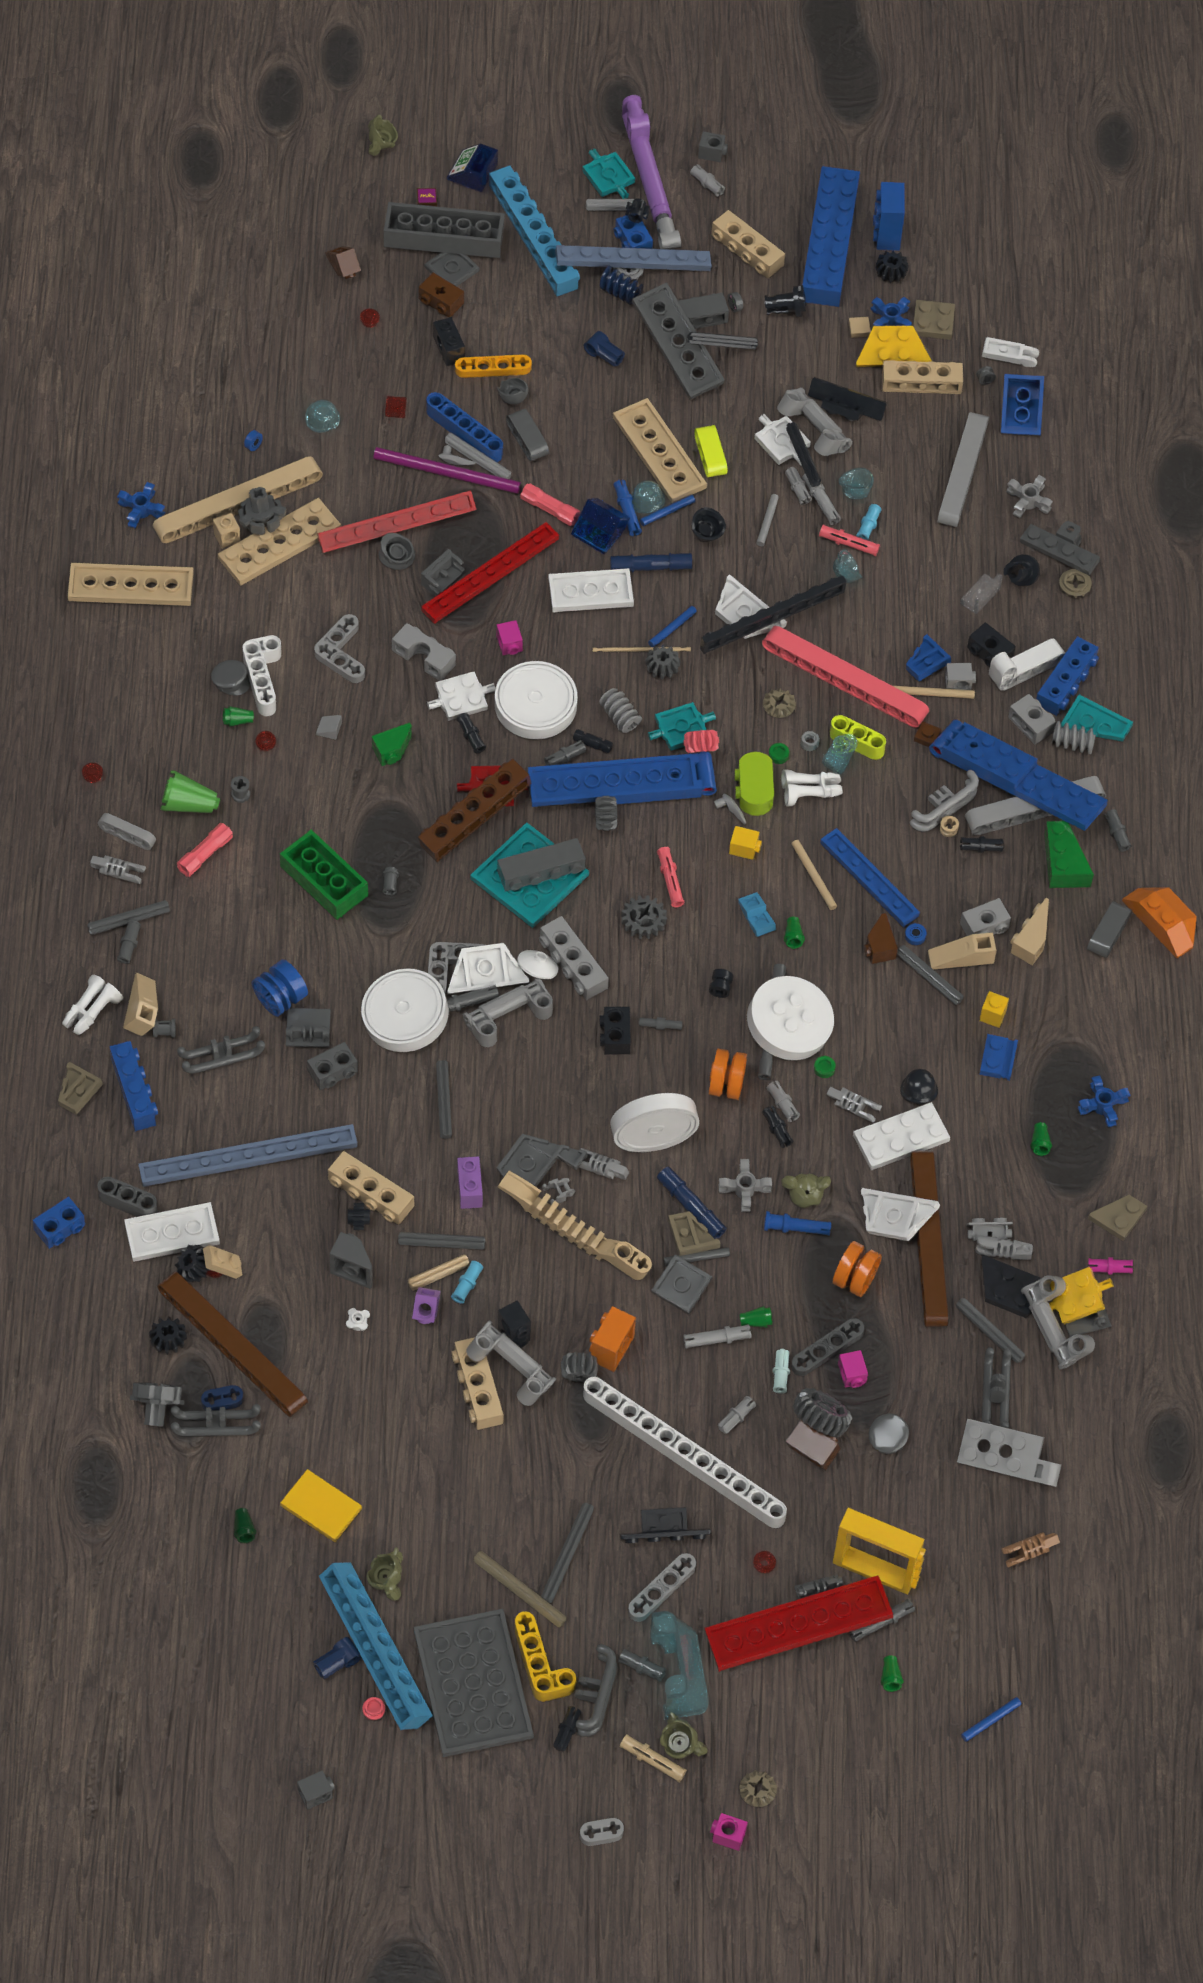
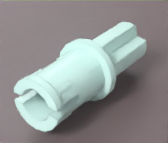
[773,1349,790,1393]

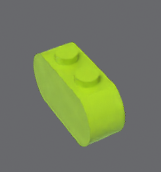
[734,752,774,816]

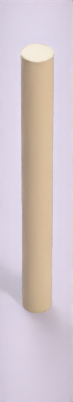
[894,686,975,699]
[792,840,837,910]

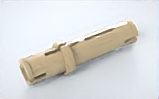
[620,1734,687,1783]

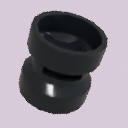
[709,969,734,998]

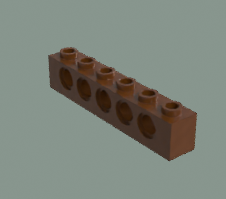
[418,759,531,862]

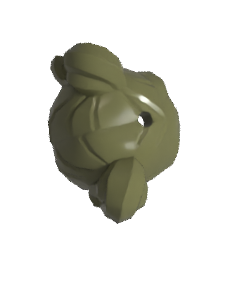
[368,115,398,156]
[781,1173,831,1208]
[367,1547,403,1601]
[660,1712,708,1760]

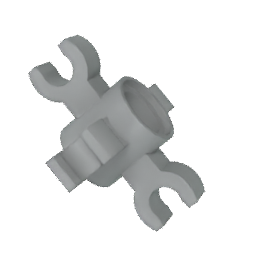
[1006,475,1053,518]
[719,1159,772,1212]

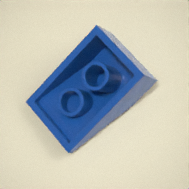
[1001,374,1044,436]

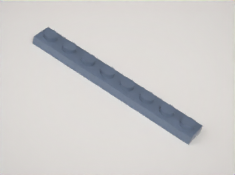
[555,245,712,271]

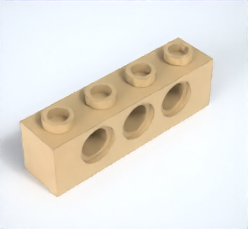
[712,210,785,278]
[882,360,963,394]
[328,1151,414,1225]
[451,1337,503,1430]

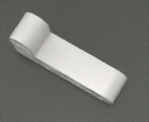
[243,635,281,716]
[989,639,1065,691]

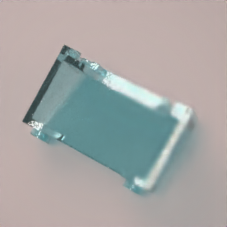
[650,1611,709,1719]

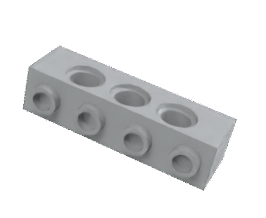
[539,916,608,1000]

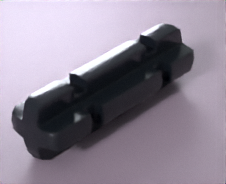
[573,729,613,753]

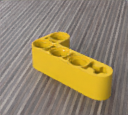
[515,1611,576,1702]

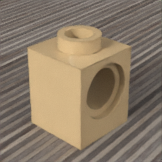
[213,513,240,549]

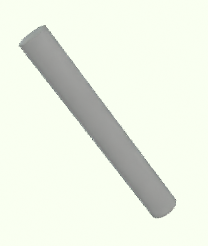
[756,494,779,546]

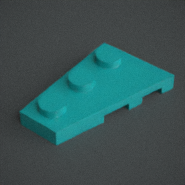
[1061,695,1133,742]

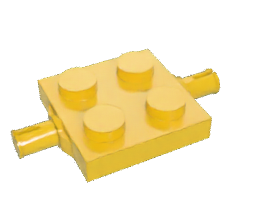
[1049,1267,1114,1325]

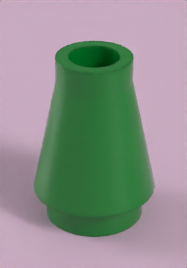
[223,706,254,727]
[784,916,805,949]
[1030,1122,1052,1156]
[740,1306,773,1328]
[881,1655,904,1692]

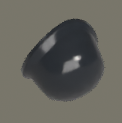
[691,507,726,542]
[900,1069,938,1104]

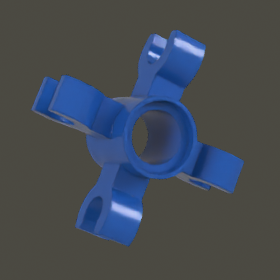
[871,297,912,326]
[117,482,165,528]
[1077,1075,1130,1127]

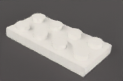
[548,569,634,612]
[853,1102,950,1171]
[124,1202,220,1262]

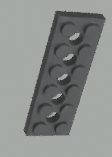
[632,282,725,400]

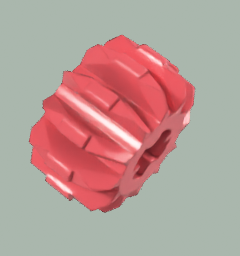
[683,730,719,753]

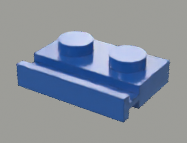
[979,1034,1018,1081]

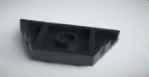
[981,1255,1051,1318]

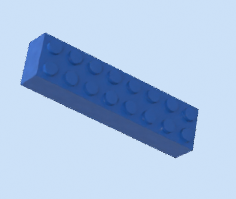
[802,166,860,307]

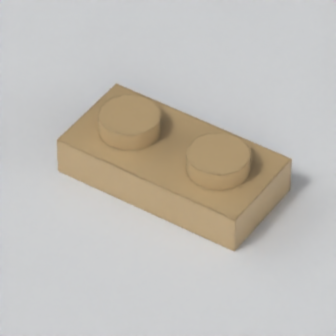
[203,1245,242,1279]

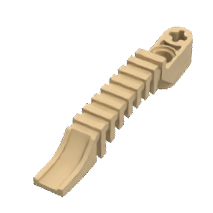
[498,1171,652,1280]

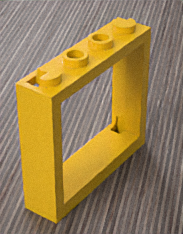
[833,1508,926,1595]

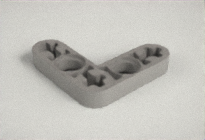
[314,614,365,683]
[428,942,485,995]

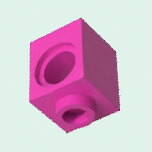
[496,620,523,655]
[838,1350,868,1388]
[710,1813,748,1851]

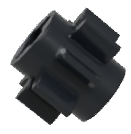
[625,198,650,223]
[348,1203,370,1230]

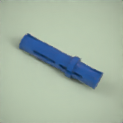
[613,480,642,536]

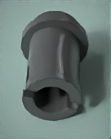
[382,867,399,895]

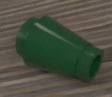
[234,1508,256,1543]

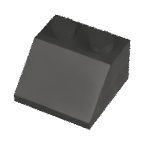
[330,1232,372,1289]

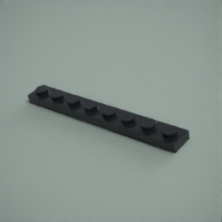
[700,575,847,654]

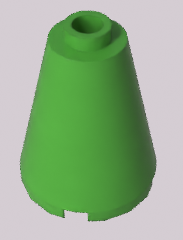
[160,770,220,813]

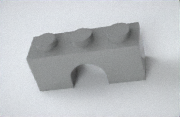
[392,623,456,681]

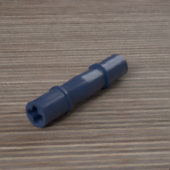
[610,553,692,573]
[657,1166,727,1239]

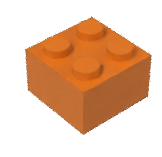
[589,1306,636,1372]

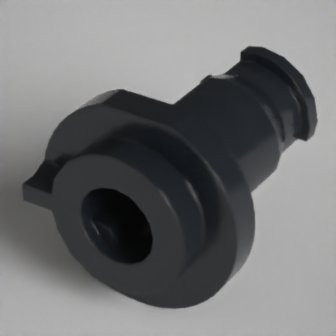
[765,285,806,317]
[1003,554,1040,586]

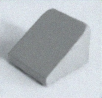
[316,715,342,740]

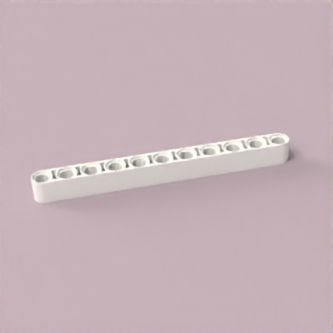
[583,1377,787,1528]

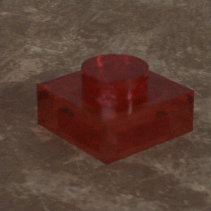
[385,396,407,418]

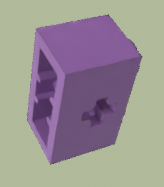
[457,1157,483,1209]

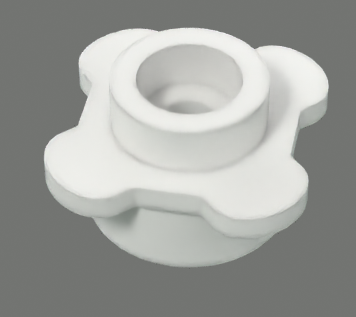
[346,1308,370,1331]

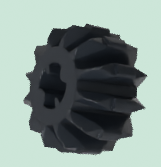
[875,249,909,284]
[175,1244,210,1283]
[149,1316,187,1355]

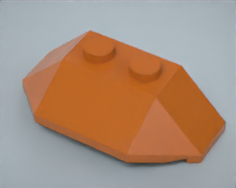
[1122,887,1197,959]

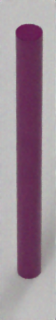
[373,447,521,494]

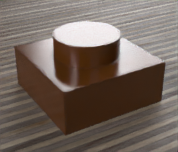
[914,721,941,747]

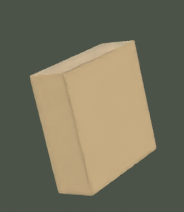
[848,317,871,338]

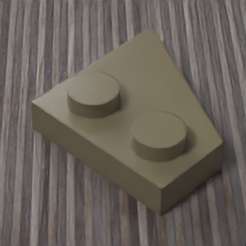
[58,1062,103,1115]
[1088,1195,1147,1241]
[668,1211,720,1256]

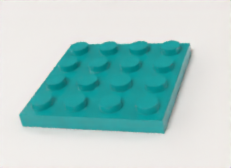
[470,822,589,928]

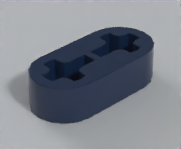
[201,1385,243,1411]

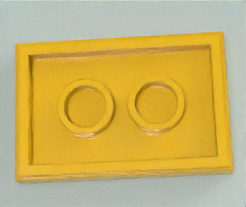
[280,1469,362,1542]

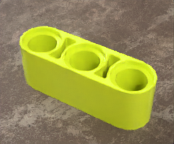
[694,425,727,478]
[830,715,886,760]

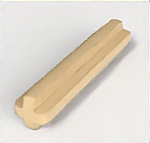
[408,1254,470,1291]

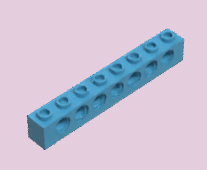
[489,166,580,297]
[319,1562,433,1730]

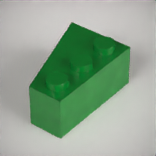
[1044,821,1094,888]

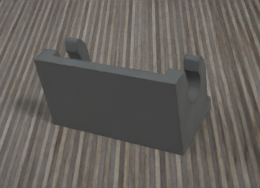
[421,549,465,596]

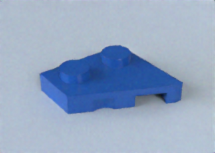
[906,634,951,681]

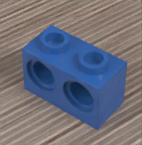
[613,216,653,249]
[32,1197,85,1249]

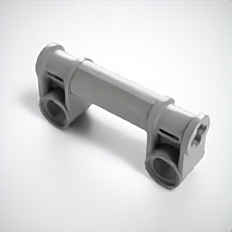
[777,388,852,456]
[463,978,553,1047]
[1021,1276,1095,1369]
[466,1320,556,1406]

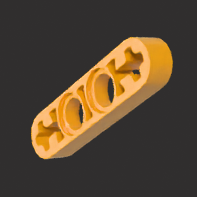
[455,355,532,378]

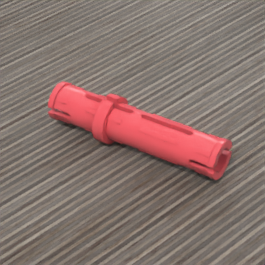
[819,524,880,556]
[657,847,685,908]

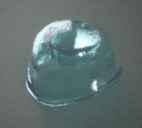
[305,399,340,433]
[839,468,874,500]
[632,480,665,513]
[833,549,864,584]

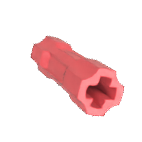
[520,483,580,526]
[177,823,233,877]

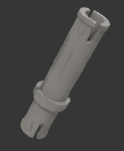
[802,474,841,525]
[683,1324,751,1349]

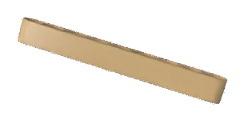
[152,457,323,543]

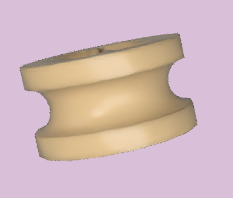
[940,816,959,837]

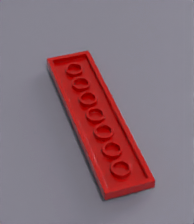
[704,1575,893,1671]

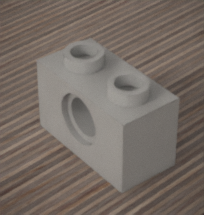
[1008,694,1056,745]
[960,898,1011,936]

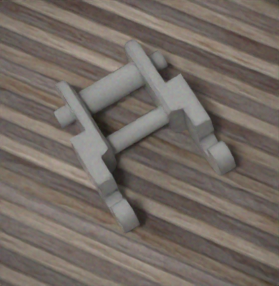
[542,1178,575,1205]

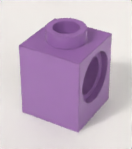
[412,1287,441,1324]

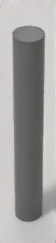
[663,1248,730,1266]

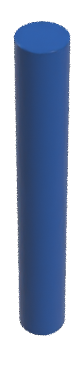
[640,495,695,526]
[648,606,697,647]
[961,1697,1021,1742]

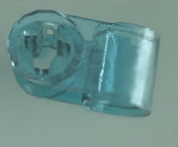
[822,734,858,775]

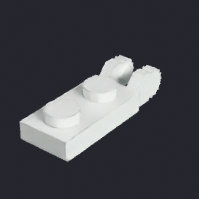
[982,337,1039,368]

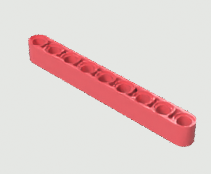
[762,626,929,728]

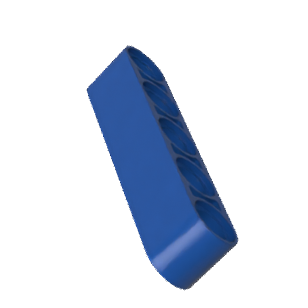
[426,392,503,462]

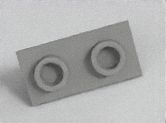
[966,1218,1013,1241]

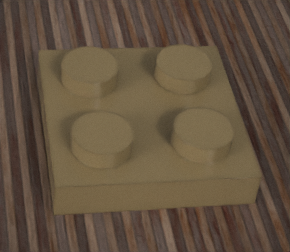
[913,300,955,340]

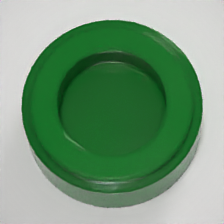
[768,743,790,764]
[814,1056,836,1078]

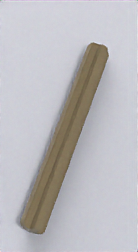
[474,1551,566,1627]

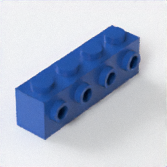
[1036,636,1099,716]
[109,1041,158,1131]

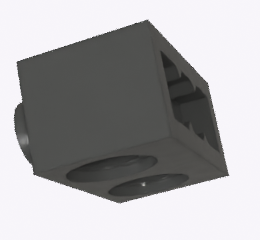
[307,1042,358,1090]

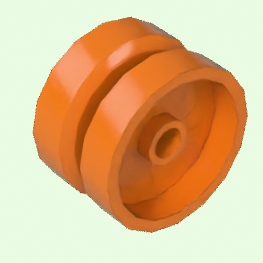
[709,1048,747,1100]
[832,1241,882,1298]

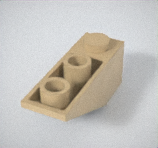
[1010,898,1049,965]
[928,932,996,970]
[123,973,158,1036]

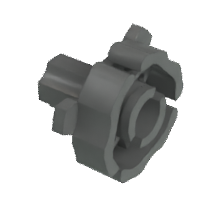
[238,487,287,535]
[130,1382,184,1426]

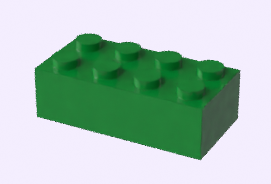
[280,829,368,920]

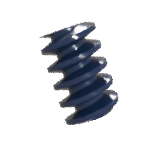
[600,265,643,305]

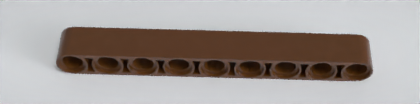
[910,1151,948,1327]
[157,1271,308,1417]

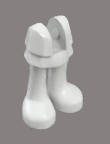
[781,770,843,807]
[62,975,123,1035]

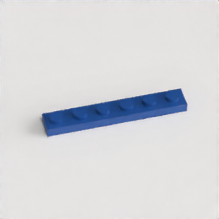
[820,828,920,927]

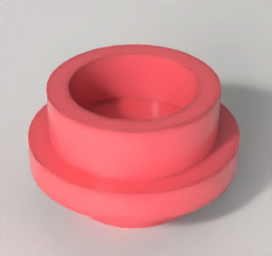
[362,1697,386,1720]

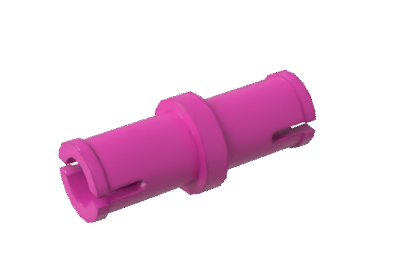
[1088,1257,1133,1275]

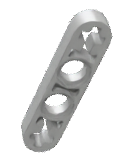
[628,1553,696,1622]

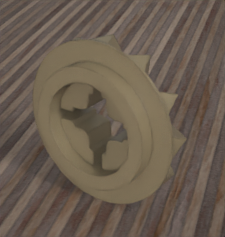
[1059,569,1092,598]
[763,688,796,718]
[740,1770,777,1807]

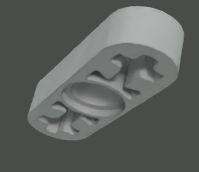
[98,813,156,850]

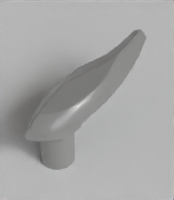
[438,445,475,465]
[714,794,746,825]

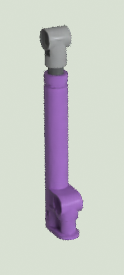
[622,95,681,249]

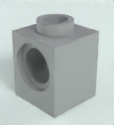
[945,663,976,690]

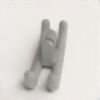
[910,770,979,832]

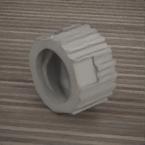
[800,731,820,751]

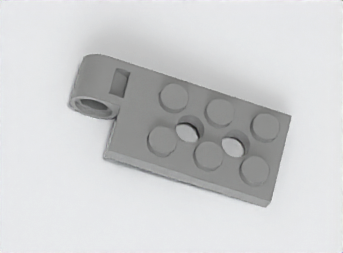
[957,1419,1061,1487]

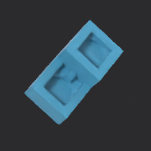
[738,892,776,937]

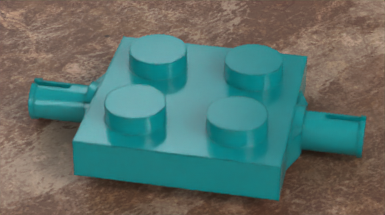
[582,148,635,199]
[648,702,716,751]

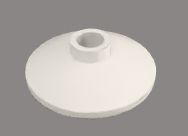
[517,950,558,979]

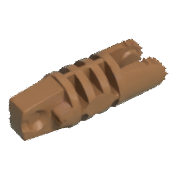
[1001,1532,1060,1567]

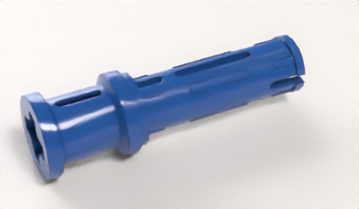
[764,1211,831,1236]

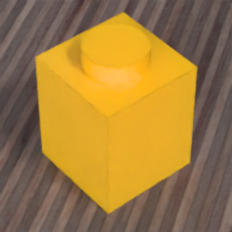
[729,826,762,860]
[979,991,1009,1028]

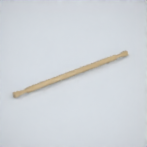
[593,647,691,652]

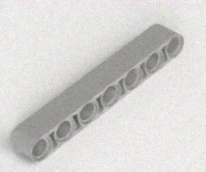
[937,412,989,527]
[965,776,1106,835]

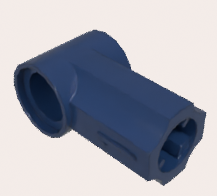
[583,331,625,366]
[313,1637,362,1680]

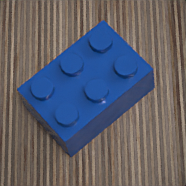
[873,182,905,251]

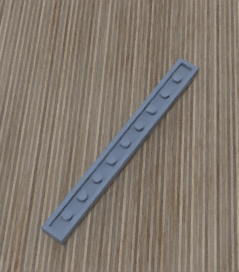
[138,1124,357,1187]

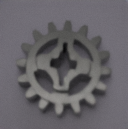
[621,895,667,939]

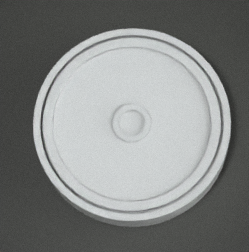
[495,661,577,739]
[361,969,449,1052]
[747,976,834,1060]
[610,1093,699,1152]

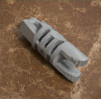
[90,855,146,884]
[827,1087,882,1123]
[578,1148,629,1180]
[975,1236,1033,1260]

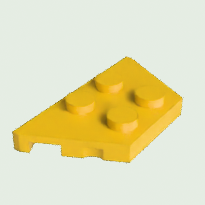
[856,326,932,367]

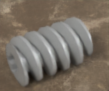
[599,688,642,733]
[1051,721,1096,755]

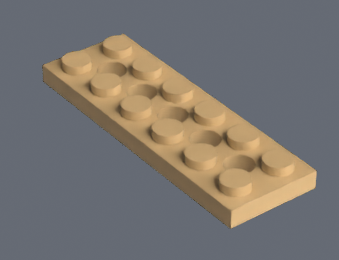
[613,398,707,503]
[218,498,341,586]
[68,563,194,606]

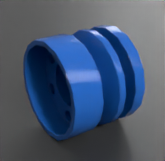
[252,959,308,1017]

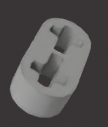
[580,1818,624,1846]

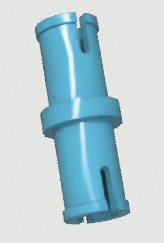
[856,504,881,540]
[451,1261,483,1304]

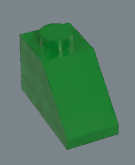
[372,722,412,766]

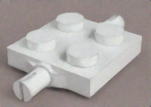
[754,414,811,465]
[427,672,496,721]

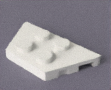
[715,574,787,638]
[447,943,529,994]
[861,1188,940,1241]

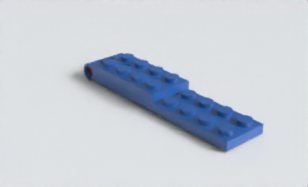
[929,720,1108,831]
[528,752,717,807]

